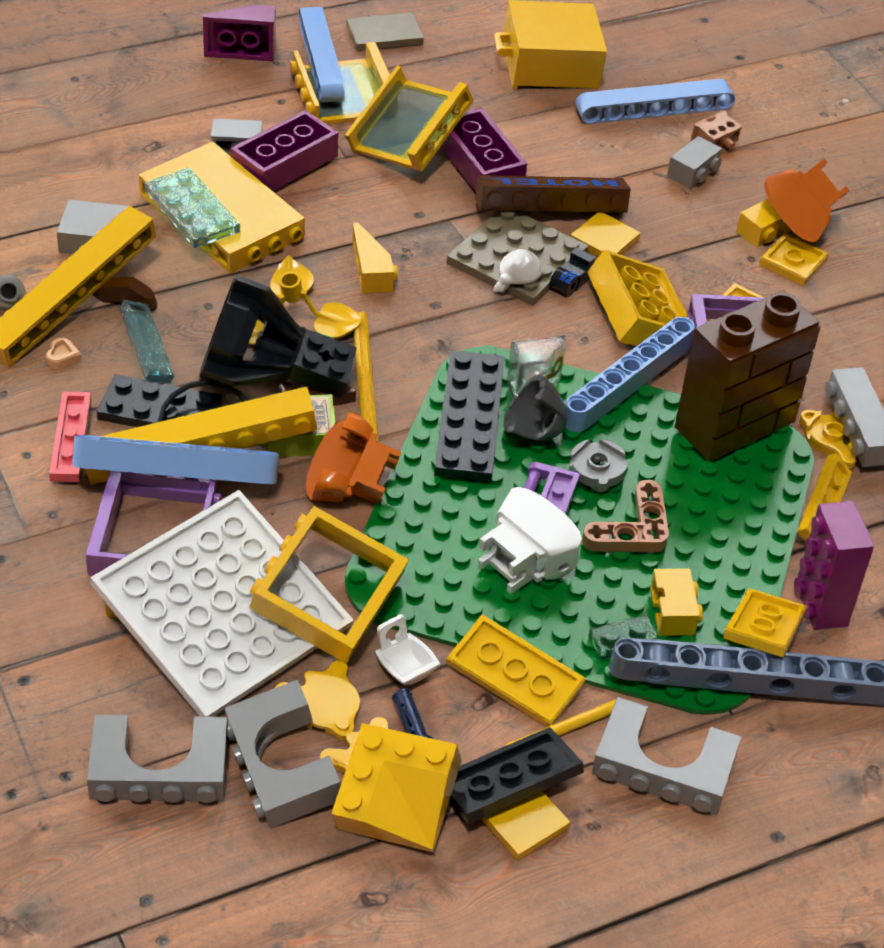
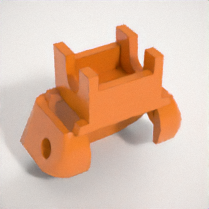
[764,159,849,242]
[305,412,402,504]

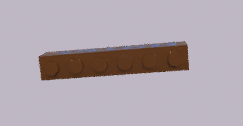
[475,175,631,212]

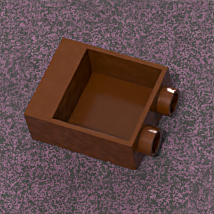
[674,290,821,462]

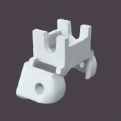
[478,487,582,594]

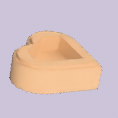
[46,338,81,369]

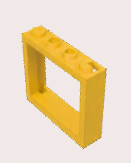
[249,506,409,664]

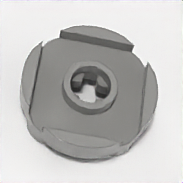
[569,439,627,492]

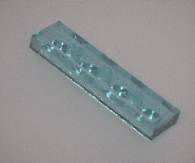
[119,300,175,384]

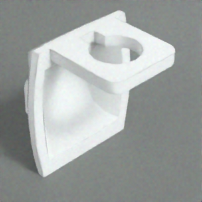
[375,614,440,685]

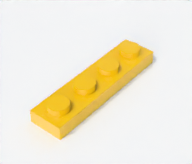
[797,452,852,542]

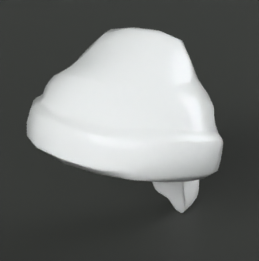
[493,249,543,293]

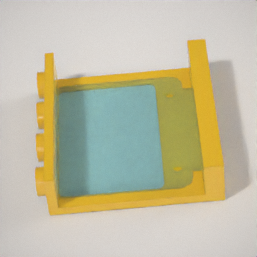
[290,42,399,124]
[345,66,474,172]

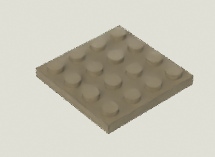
[446,210,589,306]

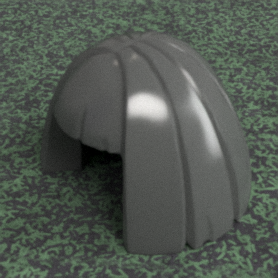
[504,374,567,441]

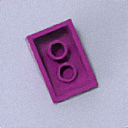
[203,5,276,62]

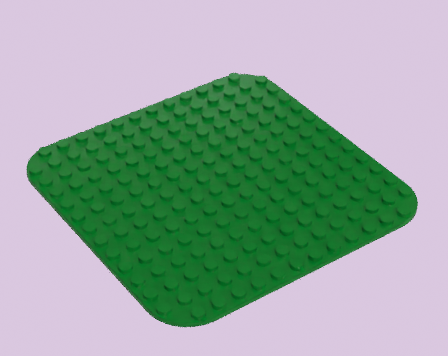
[345,345,814,715]

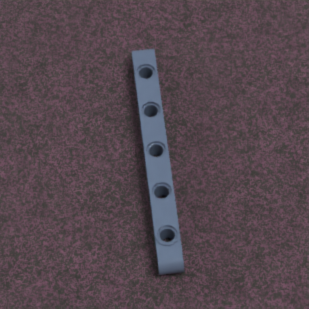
[608,638,884,706]

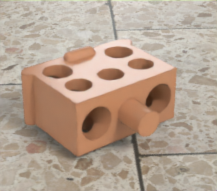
[691,111,742,149]

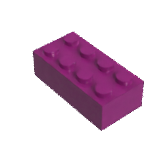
[441,108,527,192]
[230,110,339,191]
[794,501,874,630]

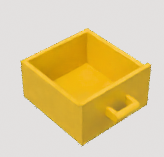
[494,0,607,90]

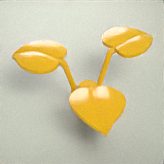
[249,255,361,346]

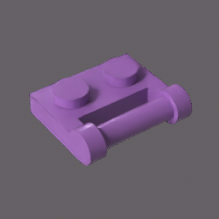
[524,462,580,515]

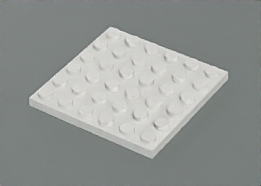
[90,490,354,717]

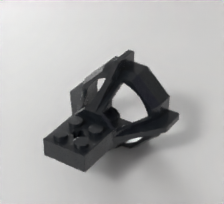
[198,275,357,399]

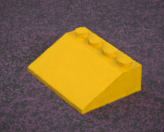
[587,249,687,346]

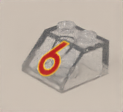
[507,335,566,398]

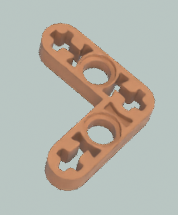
[582,480,669,552]

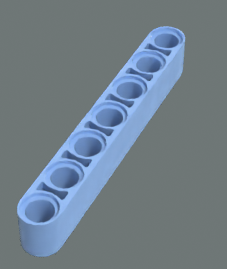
[299,7,345,103]
[575,79,735,124]
[565,317,695,432]
[72,435,279,484]

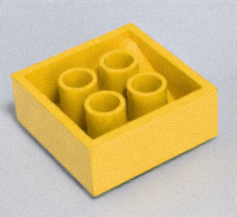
[331,723,462,852]

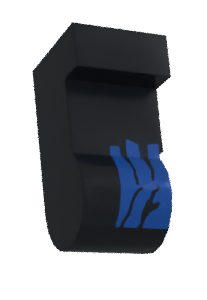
[549,247,595,296]

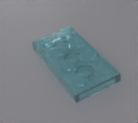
[144,167,240,248]

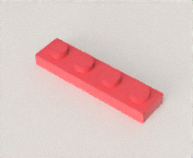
[49,392,92,482]

